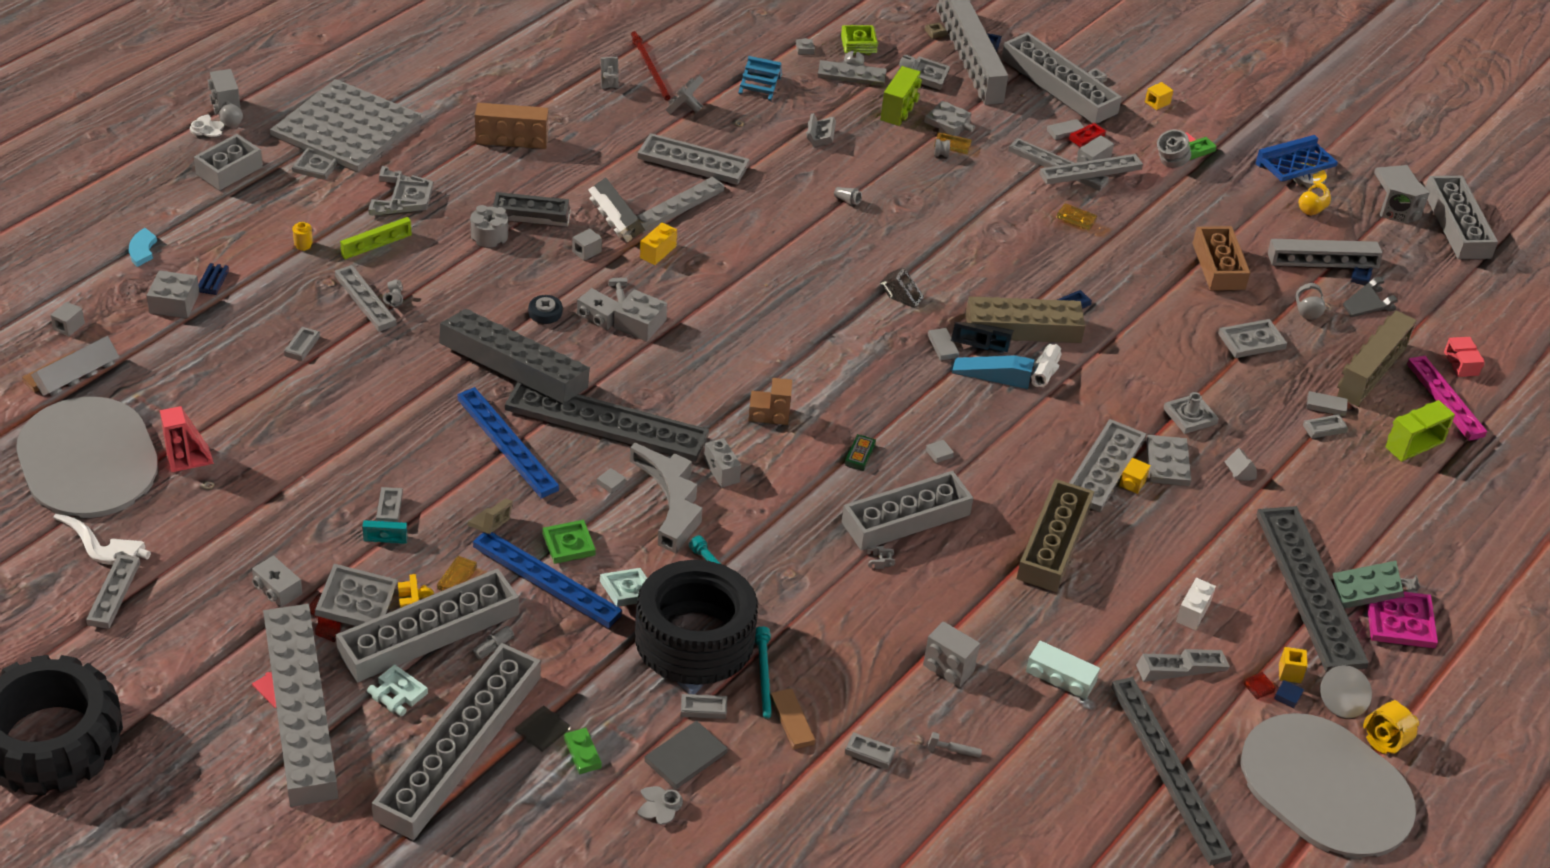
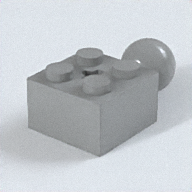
[207,69,243,127]

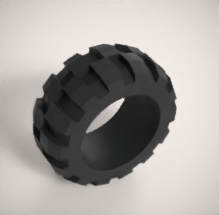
[0,655,123,795]

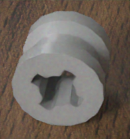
[934,139,950,158]

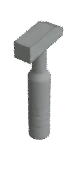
[608,278,628,304]
[928,732,982,758]

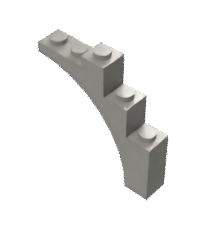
[630,443,703,553]

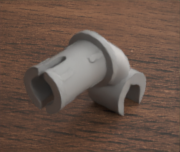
[383,279,403,307]

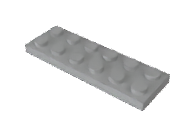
[637,133,750,185]
[1069,419,1146,512]

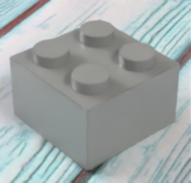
[146,271,199,318]
[614,289,667,341]
[923,621,980,688]

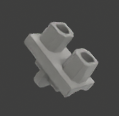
[600,57,619,89]

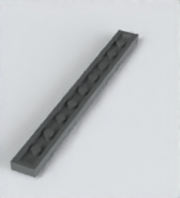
[1111,677,1232,866]

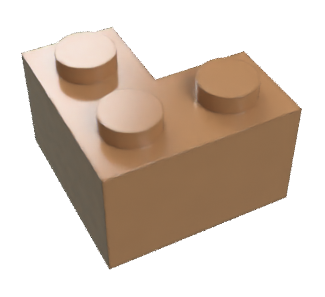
[748,378,792,425]

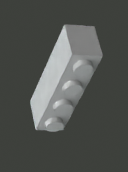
[31,335,120,397]

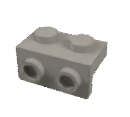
[806,113,836,147]

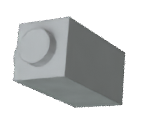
[1077,136,1114,163]

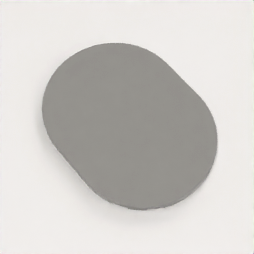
[17,397,158,518]
[1241,713,1416,859]

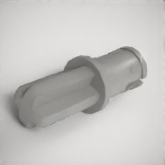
[473,626,514,659]

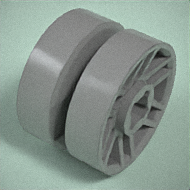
[1157,129,1191,168]

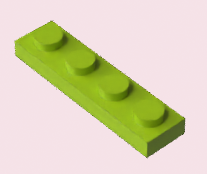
[340,217,412,260]

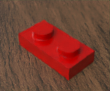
[1069,123,1106,147]

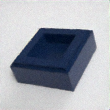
[1274,680,1304,708]

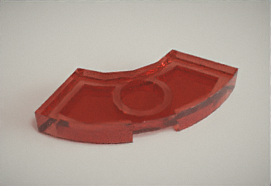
[309,592,341,642]

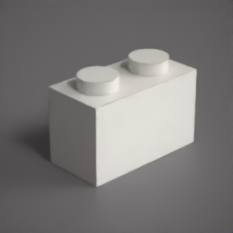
[1176,578,1216,630]

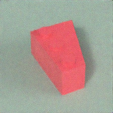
[160,406,214,472]

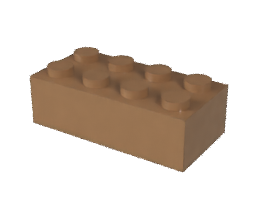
[475,103,548,149]
[1193,226,1250,291]

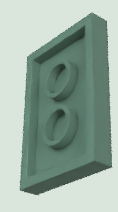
[1333,561,1404,609]

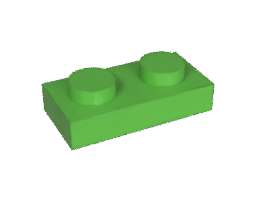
[1189,137,1217,160]
[564,728,602,775]

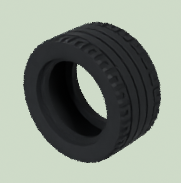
[635,560,758,685]

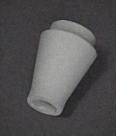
[834,187,862,206]

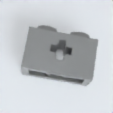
[577,288,620,330]
[704,438,741,488]
[252,555,302,607]

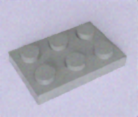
[1218,319,1287,358]
[1146,435,1191,486]

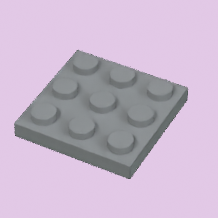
[315,564,398,626]

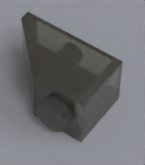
[880,267,924,308]

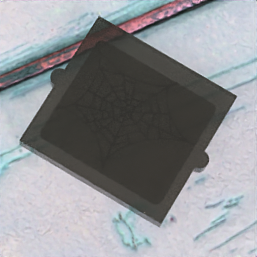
[515,705,571,752]

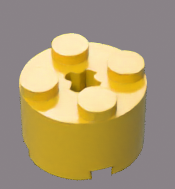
[1363,700,1419,754]

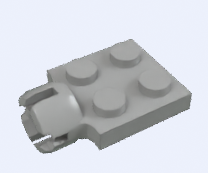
[898,55,950,90]

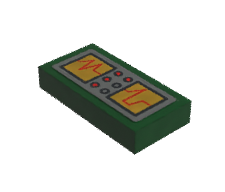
[845,434,876,471]

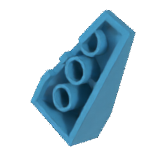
[952,355,1034,389]

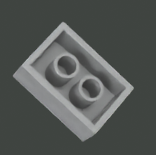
[194,134,263,190]

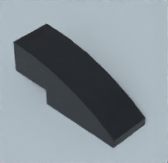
[951,322,1014,352]

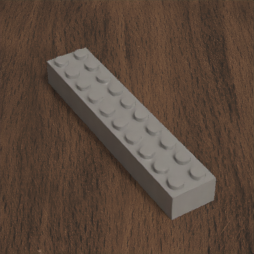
[936,0,1008,105]
[263,604,338,807]
[372,643,541,840]

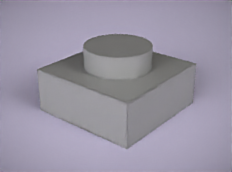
[796,38,815,54]

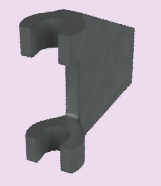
[1343,277,1398,317]

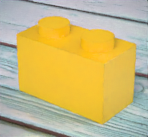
[640,222,677,265]

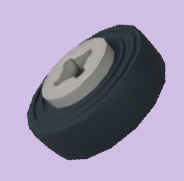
[528,295,563,324]

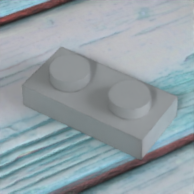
[376,487,403,522]

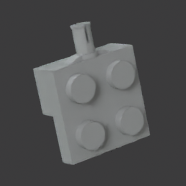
[924,101,975,140]

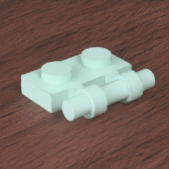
[367,664,428,716]

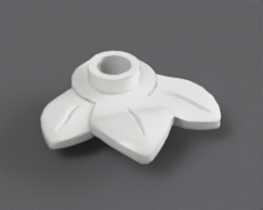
[190,115,225,137]

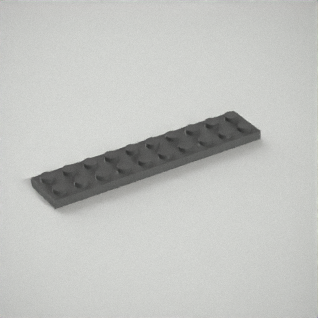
[505,382,709,462]
[1256,506,1369,672]

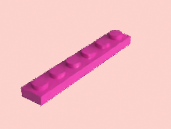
[1407,355,1487,441]

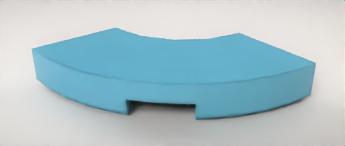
[129,228,157,267]

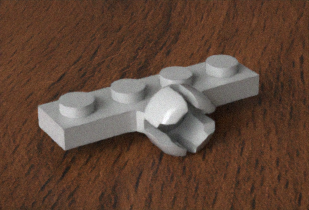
[818,51,886,86]

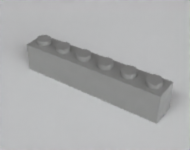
[1268,239,1383,268]

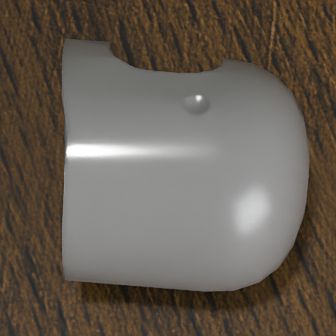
[1295,283,1325,320]

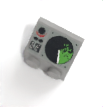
[1380,180,1430,224]

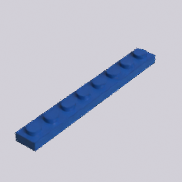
[457,387,559,499]
[473,532,623,628]

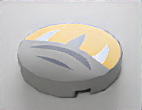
[1293,163,1327,189]

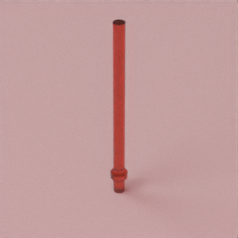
[631,31,671,101]

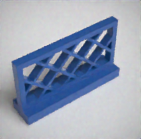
[1255,135,1338,182]

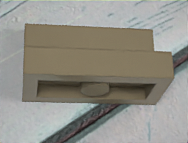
[467,498,513,534]

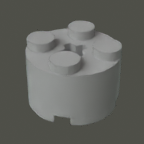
[470,205,508,247]

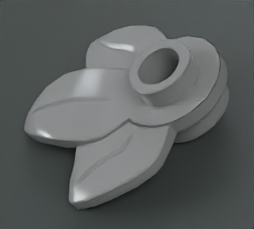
[638,786,683,825]

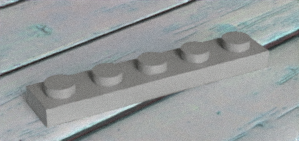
[335,265,396,332]

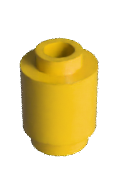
[292,222,313,251]

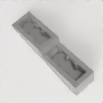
[1136,649,1230,682]

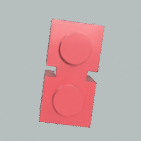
[1444,337,1484,377]

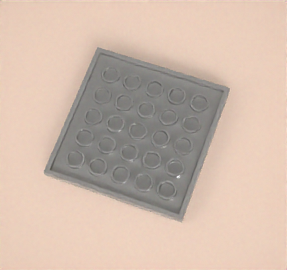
[270,79,421,172]

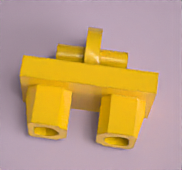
[398,574,434,608]

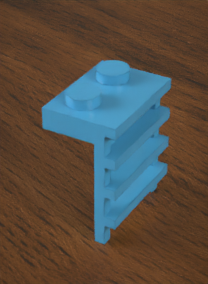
[738,56,782,101]

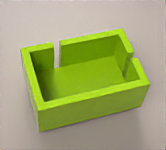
[880,66,922,126]
[1385,400,1455,462]

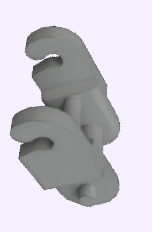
[867,546,895,569]

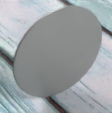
[1320,665,1372,718]

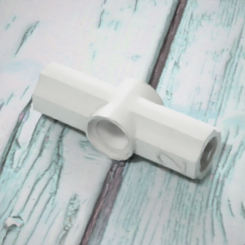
[1031,344,1062,387]

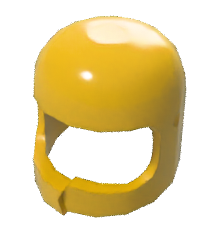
[1298,182,1331,216]

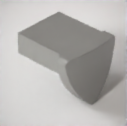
[1224,448,1257,481]

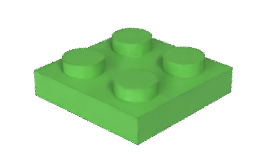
[543,520,596,564]

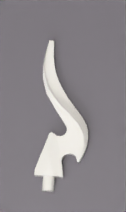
[53,514,151,565]

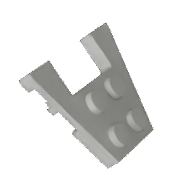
[368,166,433,216]

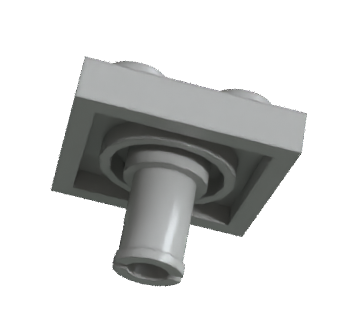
[666,75,704,114]
[1163,392,1219,434]

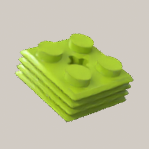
[841,25,878,55]

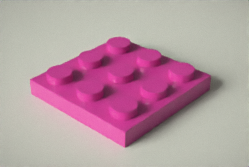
[1367,592,1438,648]

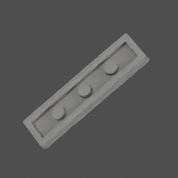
[86,554,140,629]

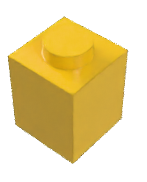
[1145,82,1174,110]
[1119,458,1151,494]
[1279,647,1308,684]

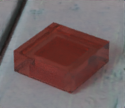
[1244,672,1276,699]

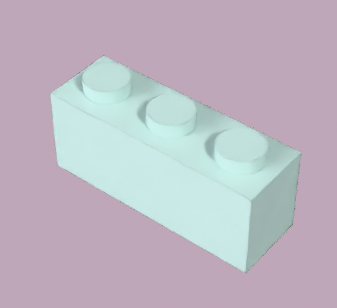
[1026,641,1100,699]

